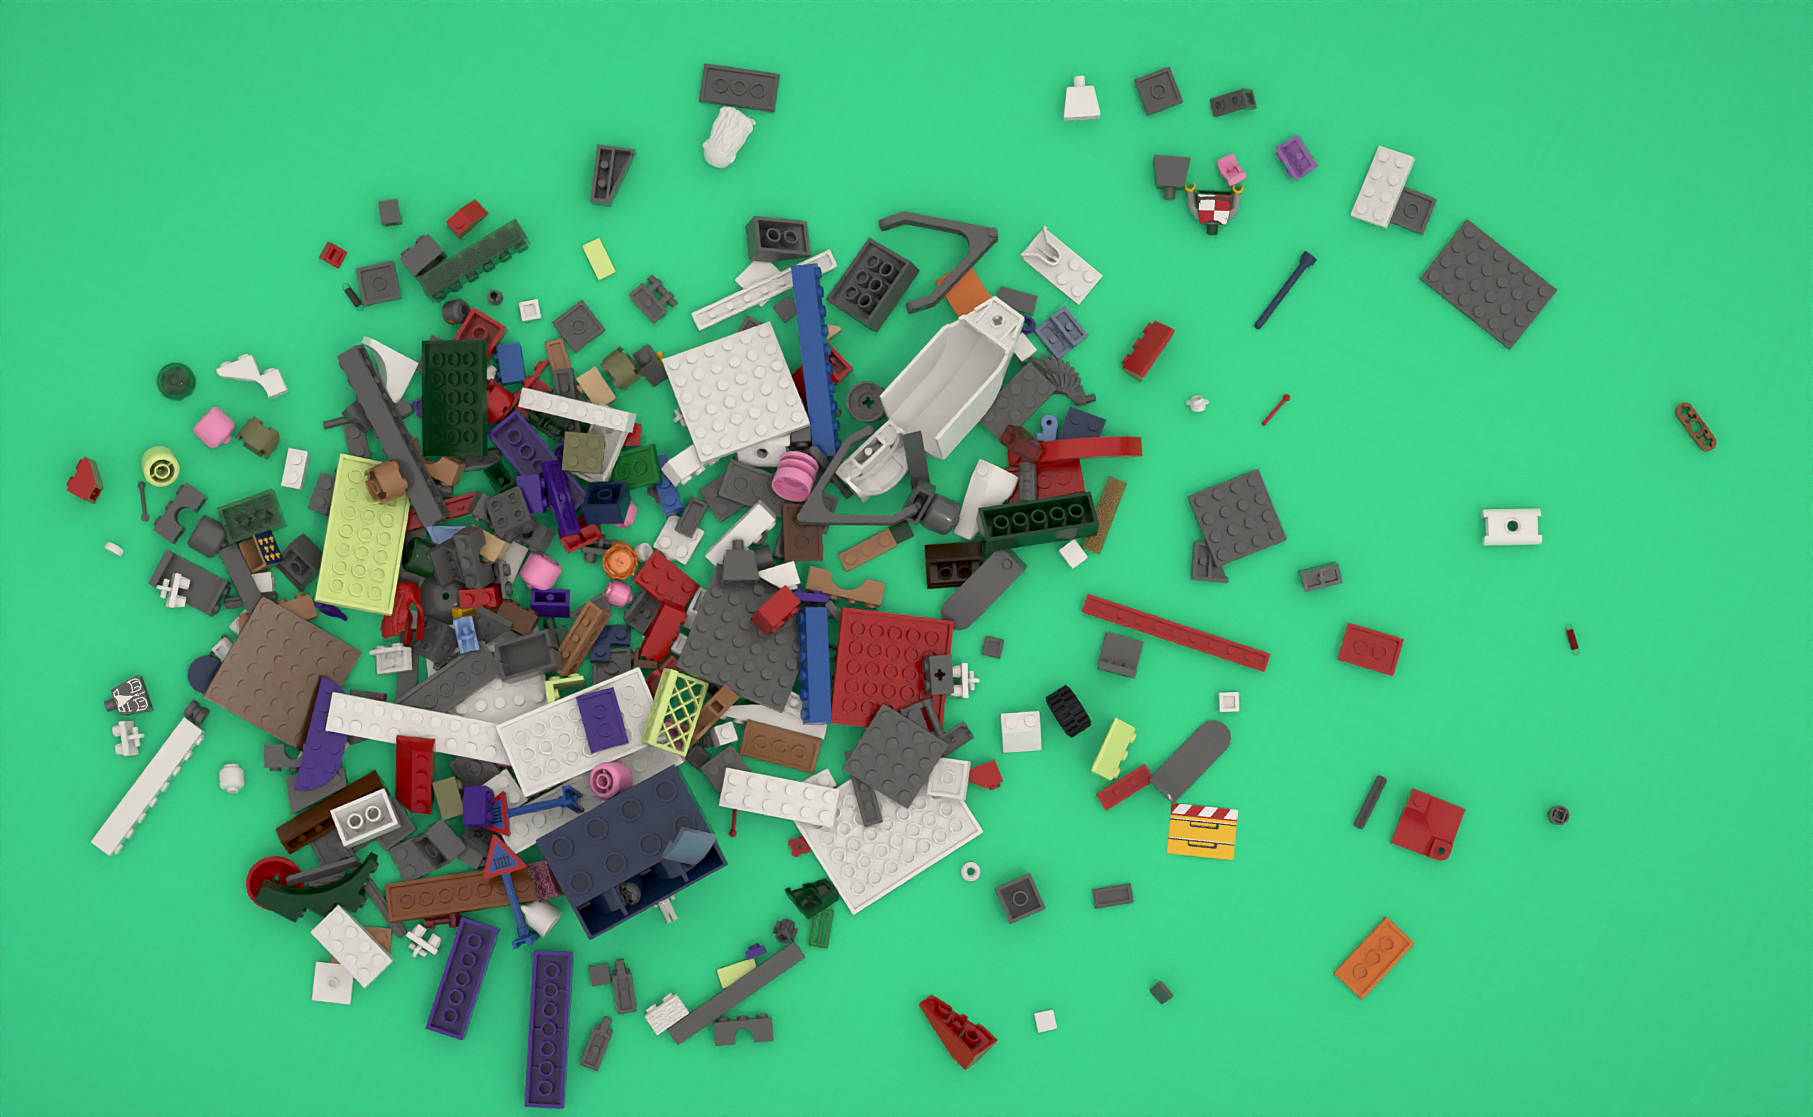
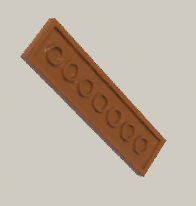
[385,862,543,923]

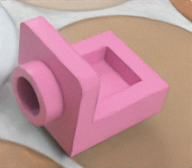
[1216,153,1247,186]

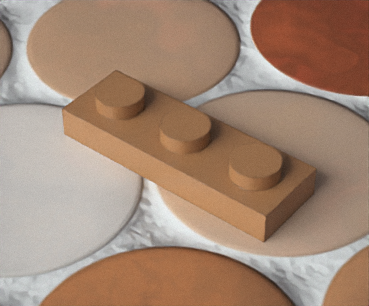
[838,529,898,572]

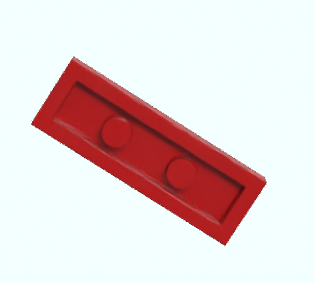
[1096,764,1152,811]

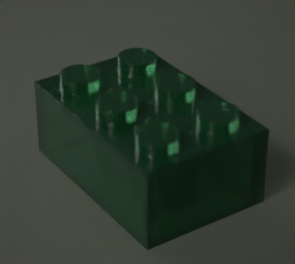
[217,489,287,545]

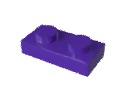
[792,589,829,605]

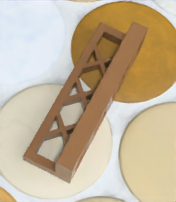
[556,601,612,677]

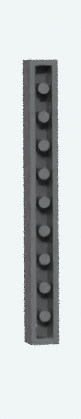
[337,344,451,528]

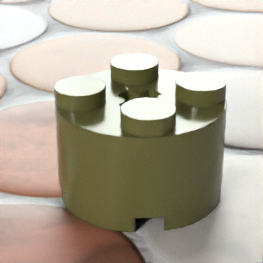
[600,346,643,390]
[235,416,281,460]

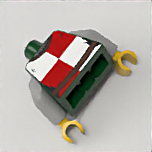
[1184,182,1244,235]

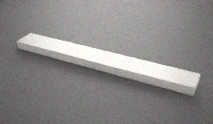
[691,249,838,332]

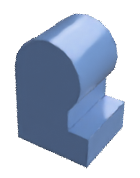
[1036,415,1058,443]

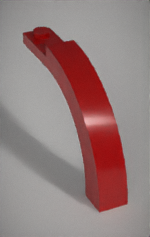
[1008,437,1143,467]

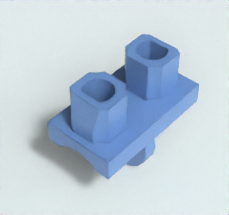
[452,615,479,654]

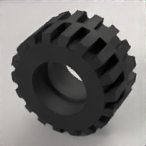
[1046,685,1091,738]

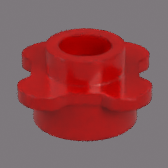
[788,835,810,857]

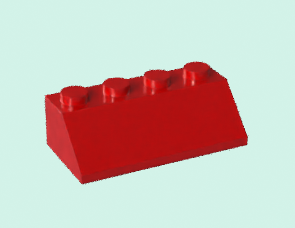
[395,735,436,815]

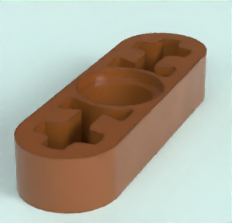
[1675,402,1717,452]

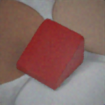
[319,242,348,269]

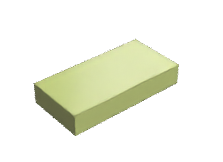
[582,238,616,281]
[717,958,757,988]

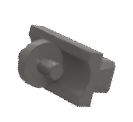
[582,534,612,565]

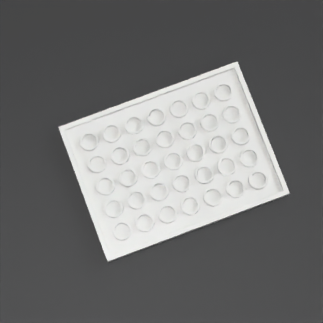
[793,776,983,915]

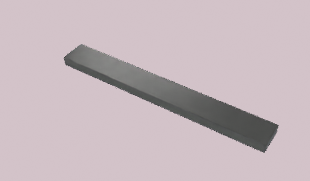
[667,941,805,1045]

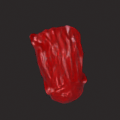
[380,581,425,646]

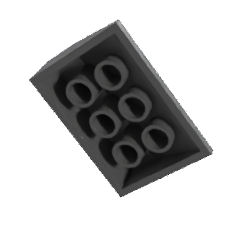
[826,238,920,333]

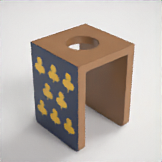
[239,531,284,574]

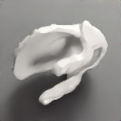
[702,106,756,168]

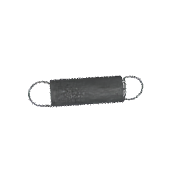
[342,283,364,311]

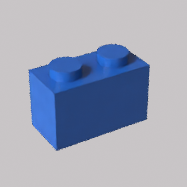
[494,342,526,386]

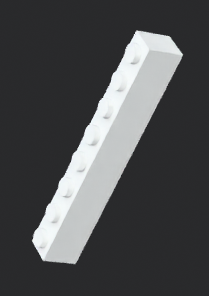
[91,717,206,856]

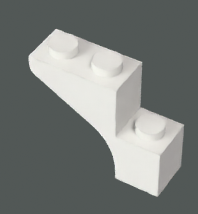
[216,354,289,399]

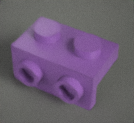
[1275,134,1319,180]

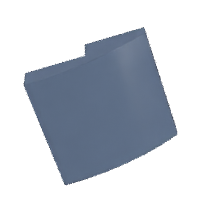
[1033,306,1089,360]
[662,827,716,865]

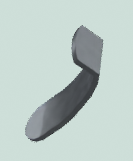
[941,549,1027,630]
[1148,721,1231,805]

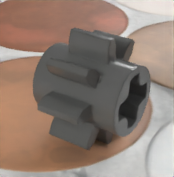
[773,919,798,943]

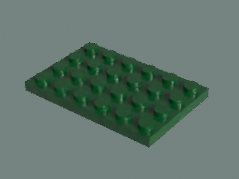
[422,339,488,456]

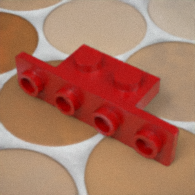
[498,359,553,422]

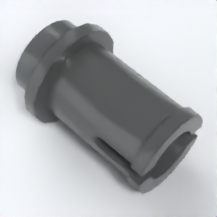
[488,289,503,306]

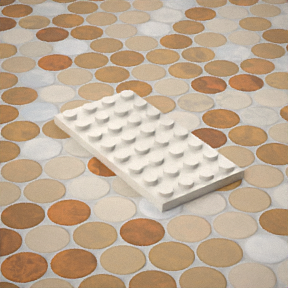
[495,667,667,798]

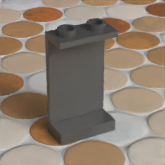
[148,550,231,617]

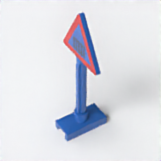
[486,785,585,837]
[483,834,540,949]

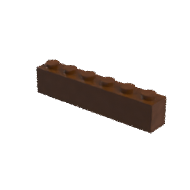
[275,770,390,854]

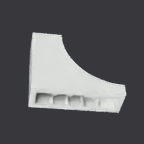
[361,336,419,403]

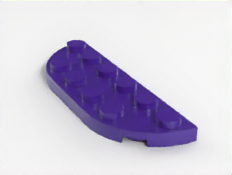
[294,677,348,791]

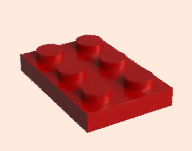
[632,550,700,607]
[1337,623,1404,676]

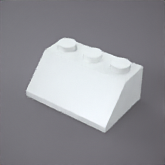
[330,788,402,849]

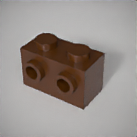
[496,599,540,636]

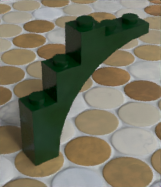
[254,852,379,923]

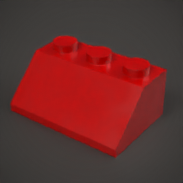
[1121,320,1175,382]

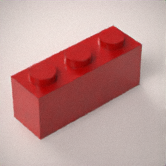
[640,598,687,663]

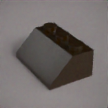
[924,541,984,589]

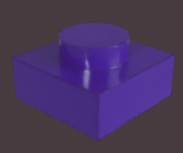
[745,943,766,959]

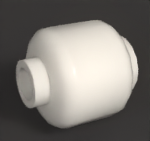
[219,764,245,794]

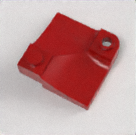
[1391,788,1465,861]

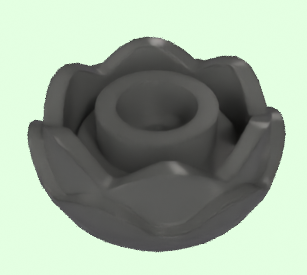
[620,882,641,905]

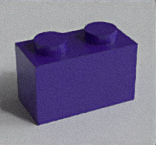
[516,474,549,514]
[530,588,570,618]
[463,785,495,829]

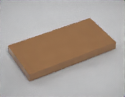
[739,719,822,774]

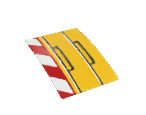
[1167,803,1238,860]

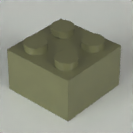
[562,431,605,474]
[432,776,465,820]

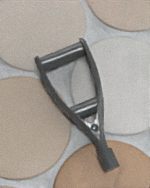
[798,445,852,499]

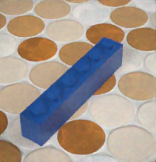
[797,607,832,725]

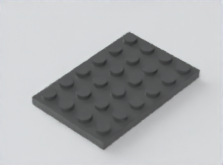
[1420,219,1557,350]

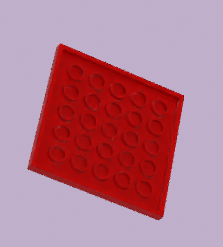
[831,607,954,732]

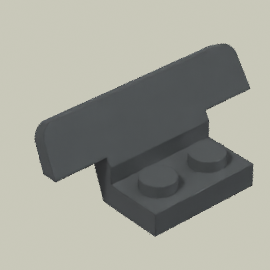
[286,857,361,888]

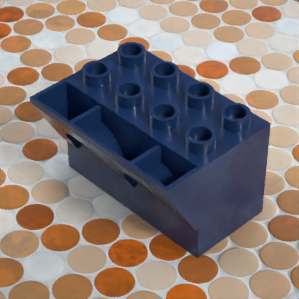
[535,764,728,940]

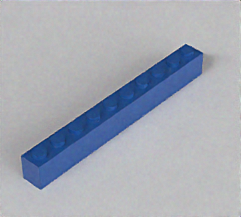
[791,263,842,457]

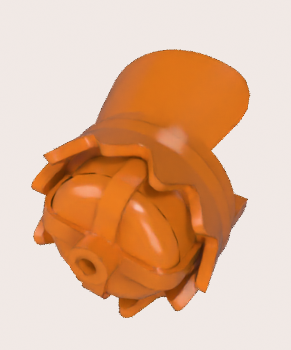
[603,540,638,580]

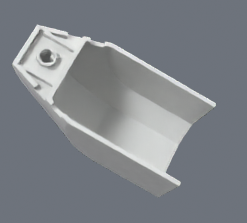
[880,296,1025,460]

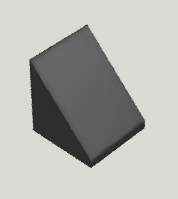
[699,735,714,748]

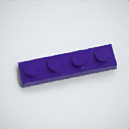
[541,460,581,537]

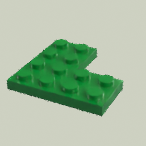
[581,423,662,490]

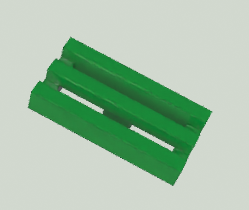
[809,909,834,949]

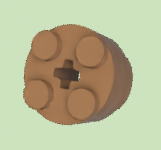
[364,461,408,505]

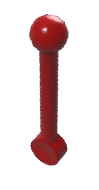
[1261,394,1290,426]
[729,809,737,837]

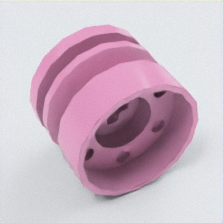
[772,451,819,502]

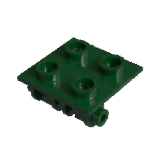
[528,390,573,442]

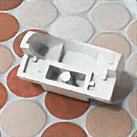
[835,419,908,503]

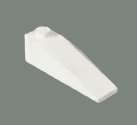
[954,459,1019,540]

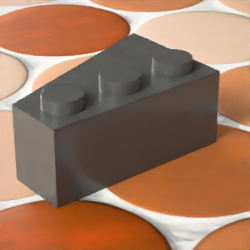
[590,144,637,207]
[286,767,349,815]

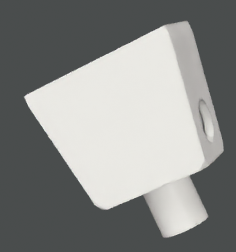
[1063,76,1100,121]

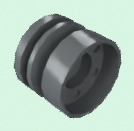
[847,381,886,423]

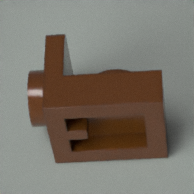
[631,648,659,669]

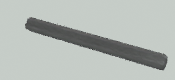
[335,840,407,938]

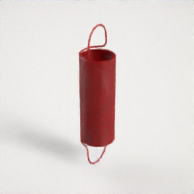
[1565,624,1579,655]

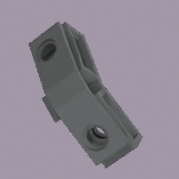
[467,491,556,553]

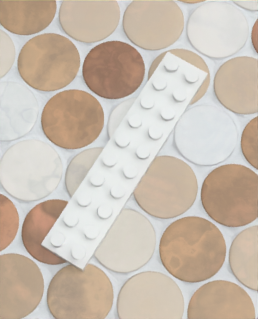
[326,692,512,766]
[501,740,684,854]

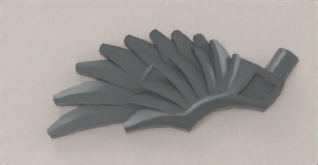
[1021,354,1096,406]

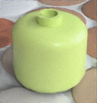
[141,446,180,487]

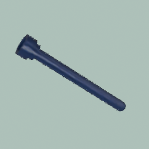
[1254,251,1317,329]

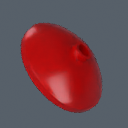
[246,856,305,911]

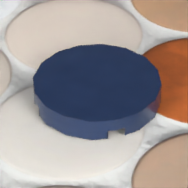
[188,655,222,694]

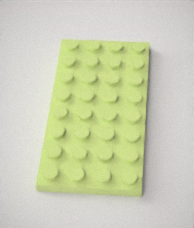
[314,453,410,616]

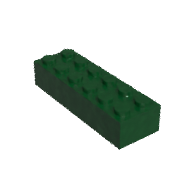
[976,491,1099,553]

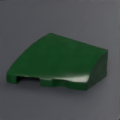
[785,879,839,920]

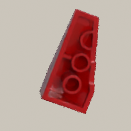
[919,995,997,1070]

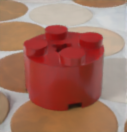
[487,378,513,424]

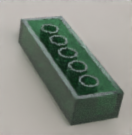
[417,218,531,303]

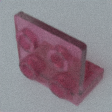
[528,859,564,902]

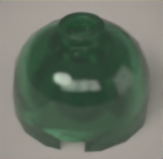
[157,363,196,401]

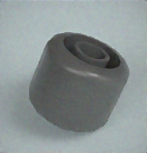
[920,493,960,535]
[187,515,228,558]

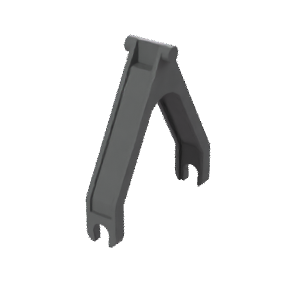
[878,212,998,314]
[797,425,918,526]

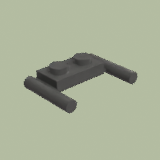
[323,417,372,475]

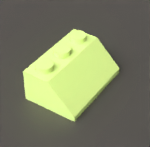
[1090,718,1137,781]

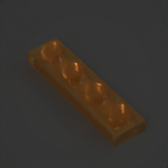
[1082,476,1127,555]

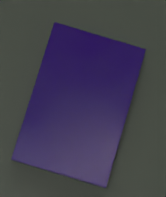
[576,687,629,754]

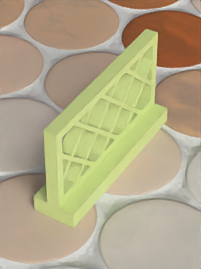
[640,668,709,757]

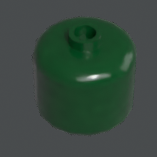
[402,537,439,578]

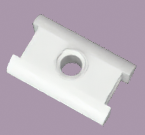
[735,433,792,467]
[1481,508,1542,546]

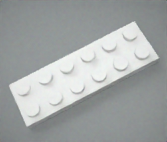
[718,768,839,828]

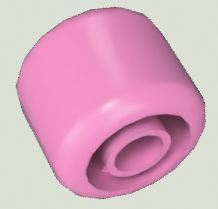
[192,406,236,449]
[519,551,562,590]
[589,762,633,799]

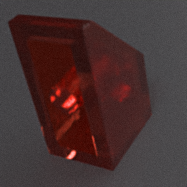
[999,425,1045,465]

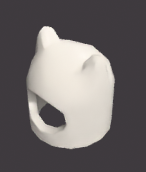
[521,900,562,938]

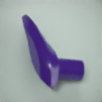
[314,602,348,621]

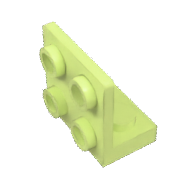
[545,674,586,704]

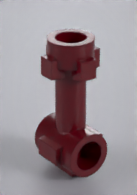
[424,913,461,930]

